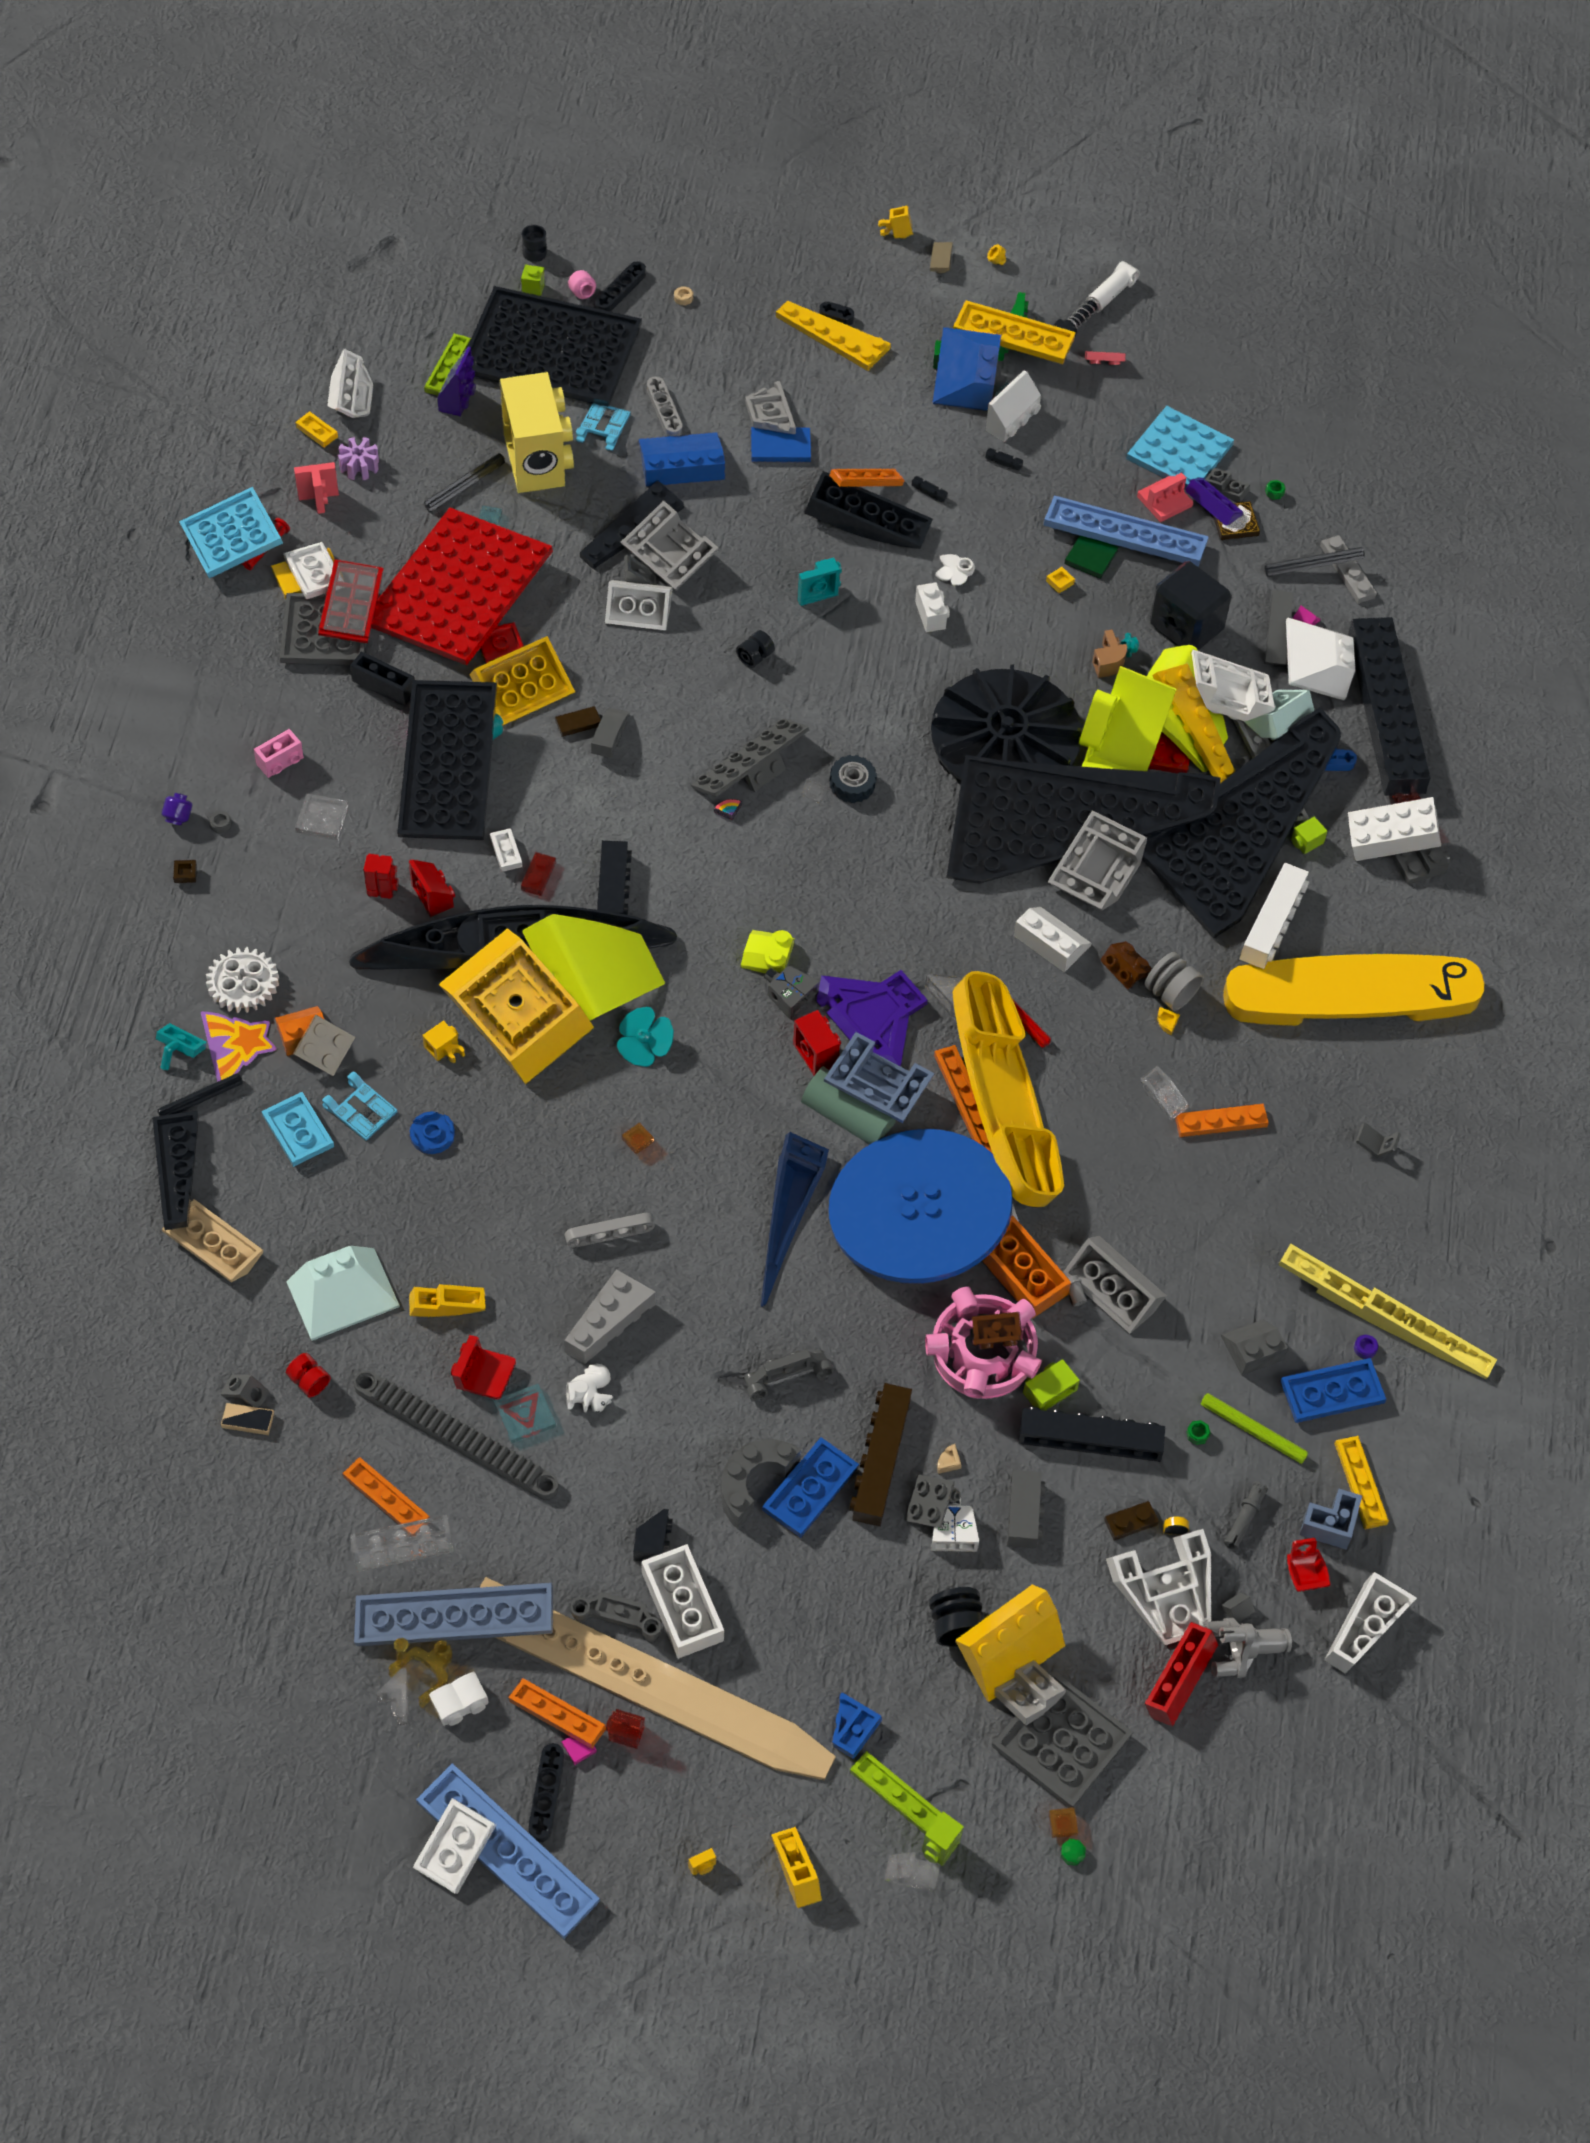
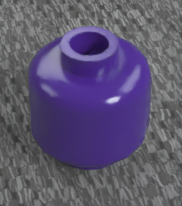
[162,792,193,826]

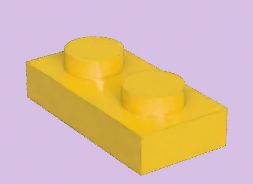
[295,411,338,448]

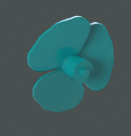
[617,1007,674,1067]

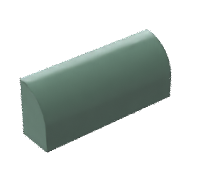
[801,1066,896,1145]

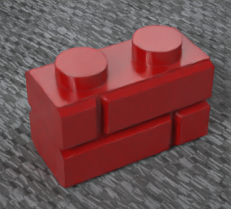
[363,854,399,899]

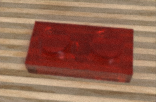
[521,852,556,896]

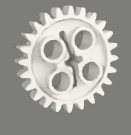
[206,947,279,1013]

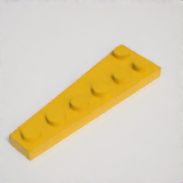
[776,301,891,371]
[1152,663,1235,783]

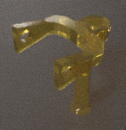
[388,1638,453,1708]

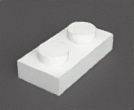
[490,828,522,872]

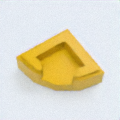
[1157,1007,1180,1035]

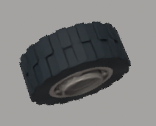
[829,755,877,803]

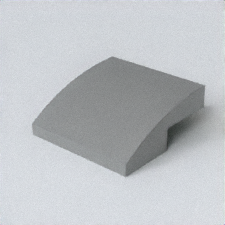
[995,1661,1066,1725]

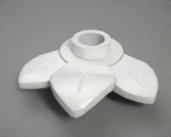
[935,554,975,586]

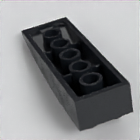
[804,471,933,549]

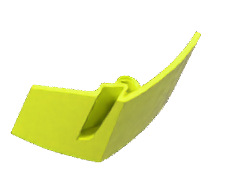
[1079,666,1177,771]

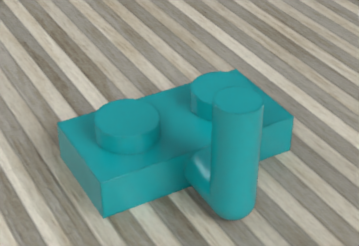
[156,1023,207,1070]

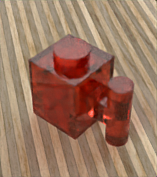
[605,1709,645,1749]

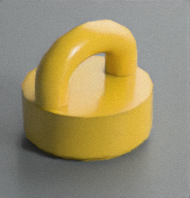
[987,244,1006,265]

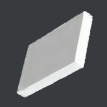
[284,542,345,599]
[413,1798,497,1894]

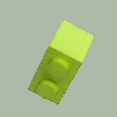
[1023,1359,1080,1411]
[922,1812,964,1866]

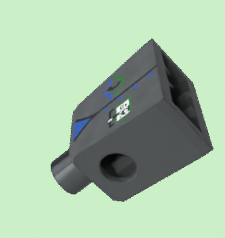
[764,966,819,1020]

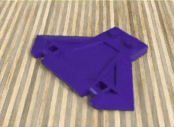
[817,970,928,1067]

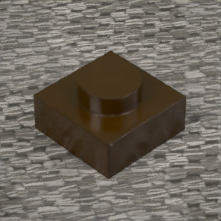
[173,860,197,883]

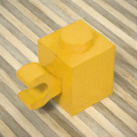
[878,205,913,239]
[422,1020,465,1063]

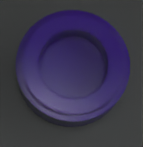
[1354,1335,1378,1359]

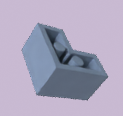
[1299,1489,1362,1549]

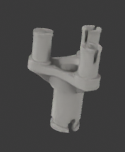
[1202,1618,1292,1678]

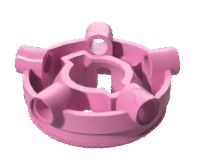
[925,1287,1042,1399]

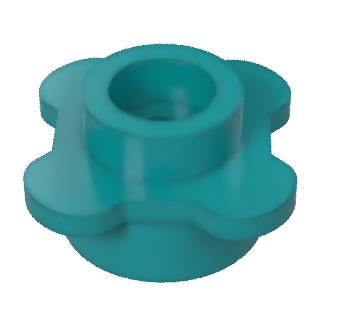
[1120,633,1139,658]

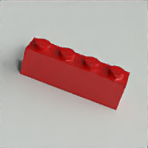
[1145,1622,1218,1727]

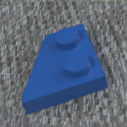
[832,1692,882,1759]

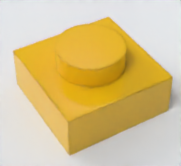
[1046,567,1075,594]
[688,1848,716,1876]

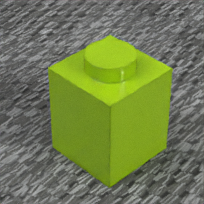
[521,265,545,296]
[1291,817,1328,854]

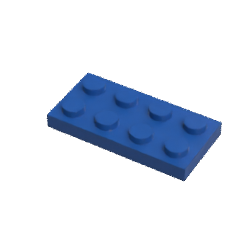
[1280,1358,1386,1423]
[762,1437,859,1538]

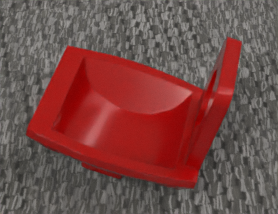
[1287,1538,1330,1592]

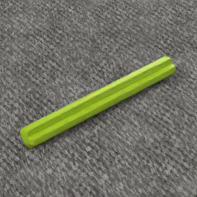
[1201,1393,1308,1464]

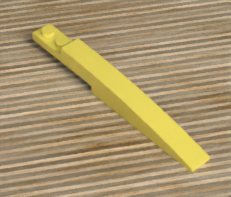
[1278,1244,1497,1379]

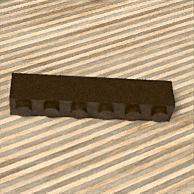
[849,1383,912,1527]

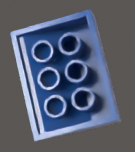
[639,432,725,486]

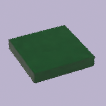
[1064,535,1118,579]

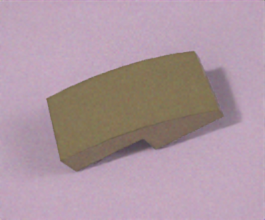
[930,242,953,273]

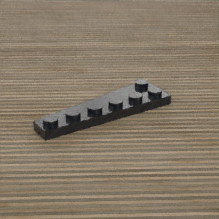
[580,481,684,569]
[152,1111,199,1230]

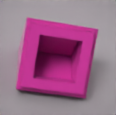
[1292,606,1321,625]

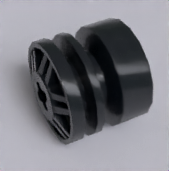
[929,1587,985,1647]

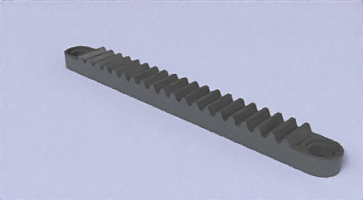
[354,1371,558,1500]

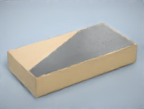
[221,1403,274,1435]

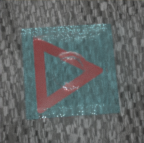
[494,1384,556,1444]

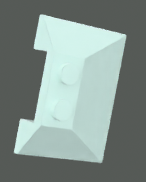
[286,1245,400,1341]

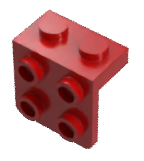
[451,1335,516,1400]

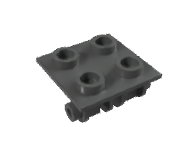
[905,1475,961,1528]

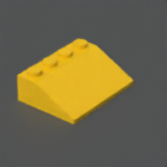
[470,636,575,726]
[955,1584,1065,1702]

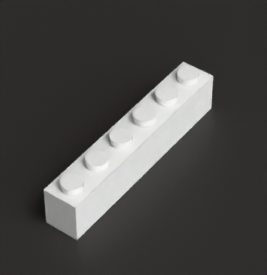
[1239,863,1310,969]

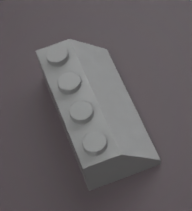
[1063,1236,1167,1334]

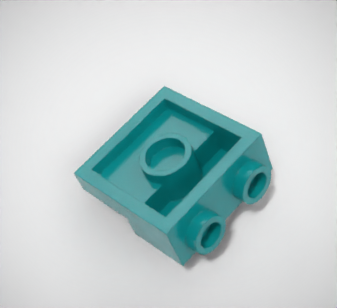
[797,557,842,606]

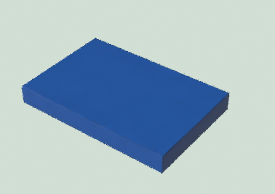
[751,427,811,462]

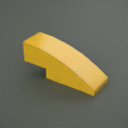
[409,1284,486,1317]

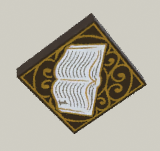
[1213,501,1260,540]

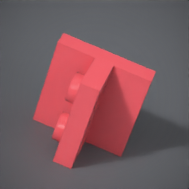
[294,462,339,514]
[1137,473,1193,523]

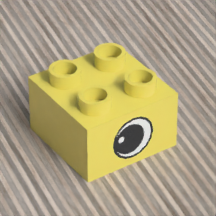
[500,372,574,493]

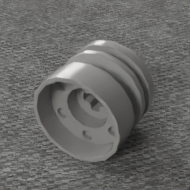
[1145,952,1204,1011]

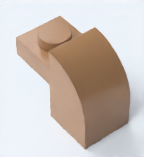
[1092,630,1127,678]

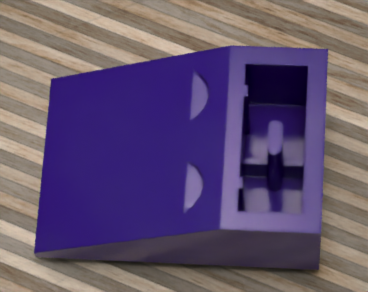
[437,347,476,417]

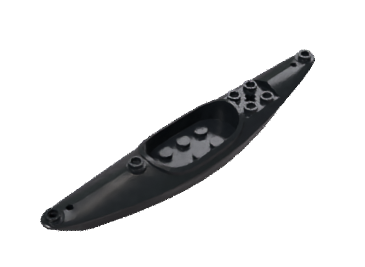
[349,905,677,970]

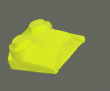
[741,930,795,974]

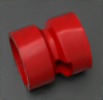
[285,1352,331,1398]

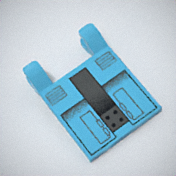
[576,404,631,451]
[322,1072,397,1141]

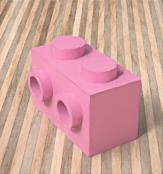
[254,729,304,778]

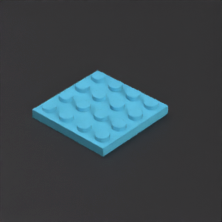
[1126,406,1234,489]
[179,487,283,579]

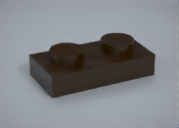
[1104,1501,1159,1541]

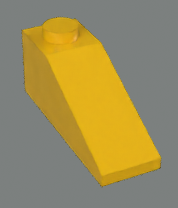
[771,1827,822,1908]

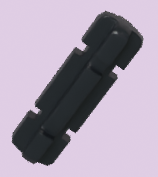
[985,448,1023,471]
[911,476,948,502]

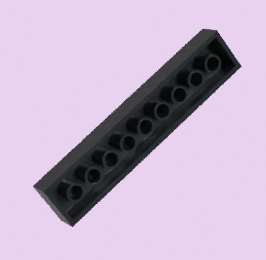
[1348,617,1431,796]

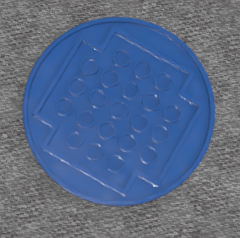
[829,1129,1013,1283]

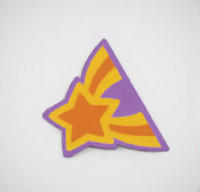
[201,1011,277,1082]

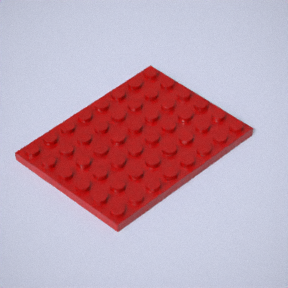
[371,507,553,665]

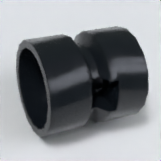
[522,225,547,262]
[736,630,775,668]

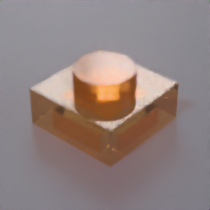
[622,1123,654,1154]
[1048,1808,1078,1838]

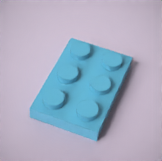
[262,1092,334,1167]

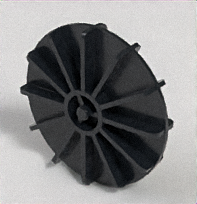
[931,664,1082,781]

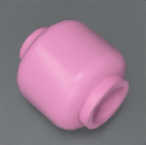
[568,270,596,299]

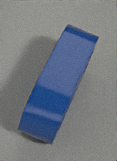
[1325,749,1357,771]

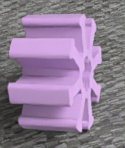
[338,437,379,480]

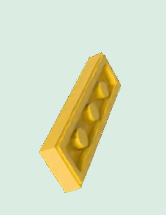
[1334,1436,1389,1530]

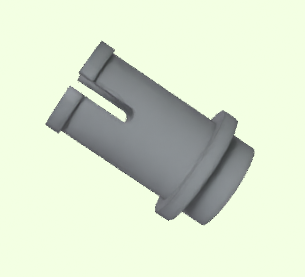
[1068,1275,1087,1306]

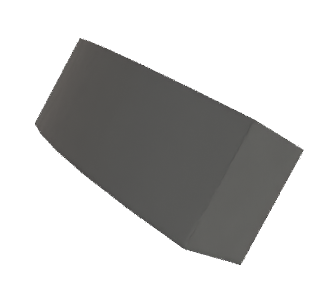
[591,707,630,758]

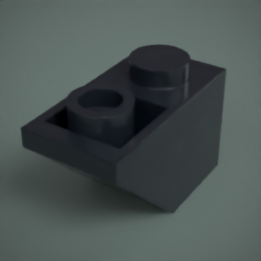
[633,1509,673,1562]

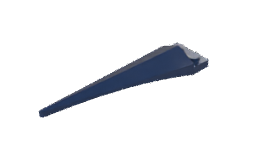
[761,1132,829,1307]

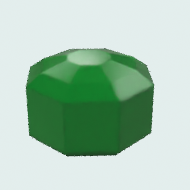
[1265,480,1286,500]
[1186,1420,1211,1445]
[1061,1839,1086,1866]

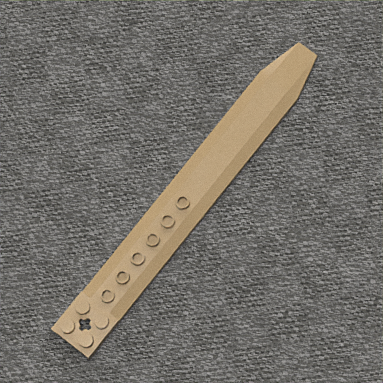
[479,1577,836,1780]

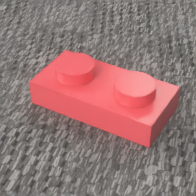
[1085,351,1126,365]

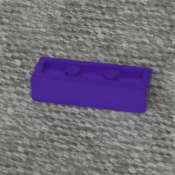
[1185,478,1244,526]

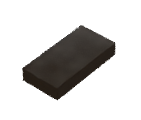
[555,706,601,737]

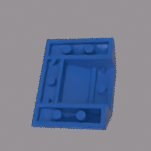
[933,327,1001,411]

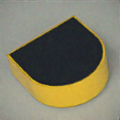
[1163,1516,1189,1535]

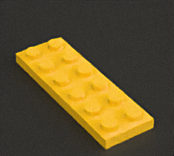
[953,300,1076,364]

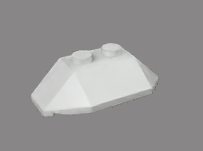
[327,349,373,418]

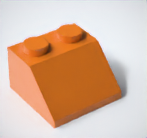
[275,1006,324,1056]

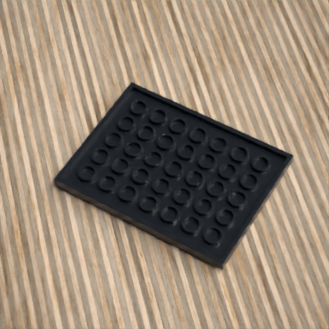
[468,286,642,407]

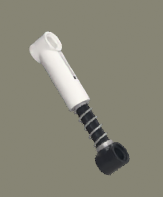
[1053,261,1140,336]

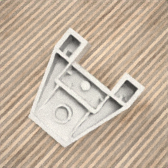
[1106,1529,1211,1645]

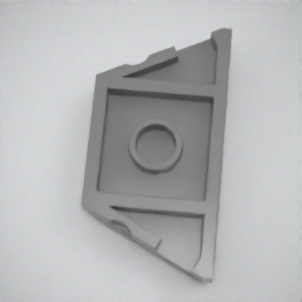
[745,381,796,434]

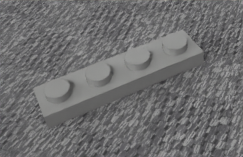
[1320,535,1377,604]

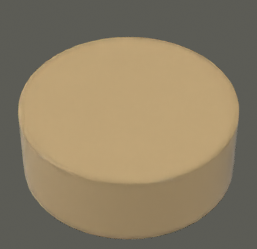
[674,287,693,306]

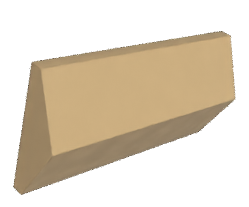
[162,1199,263,1282]

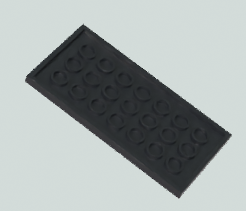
[397,680,498,840]

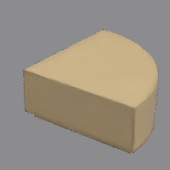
[937,1444,962,1474]

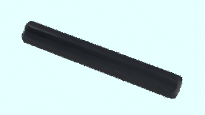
[157,1073,243,1116]

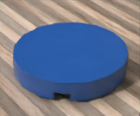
[409,1111,455,1154]

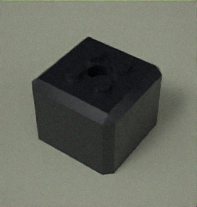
[1150,561,1232,650]

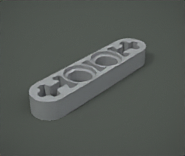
[647,377,682,437]
[564,1213,655,1248]

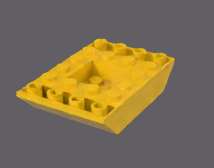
[439,928,594,1085]

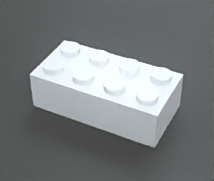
[1348,797,1441,861]
[642,1544,724,1659]

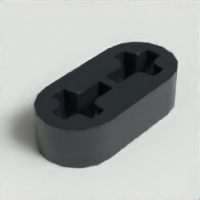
[819,301,855,326]

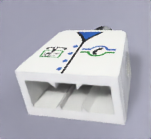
[931,1498,979,1552]

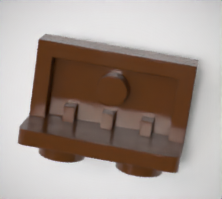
[1101,941,1152,989]
[972,1312,1023,1349]

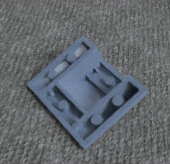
[824,1032,934,1123]

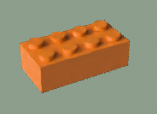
[982,1215,1071,1319]

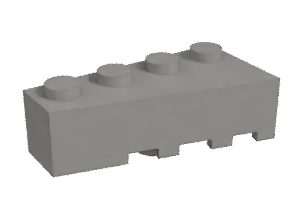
[564,1269,656,1364]

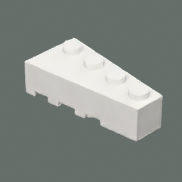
[1324,1572,1417,1673]

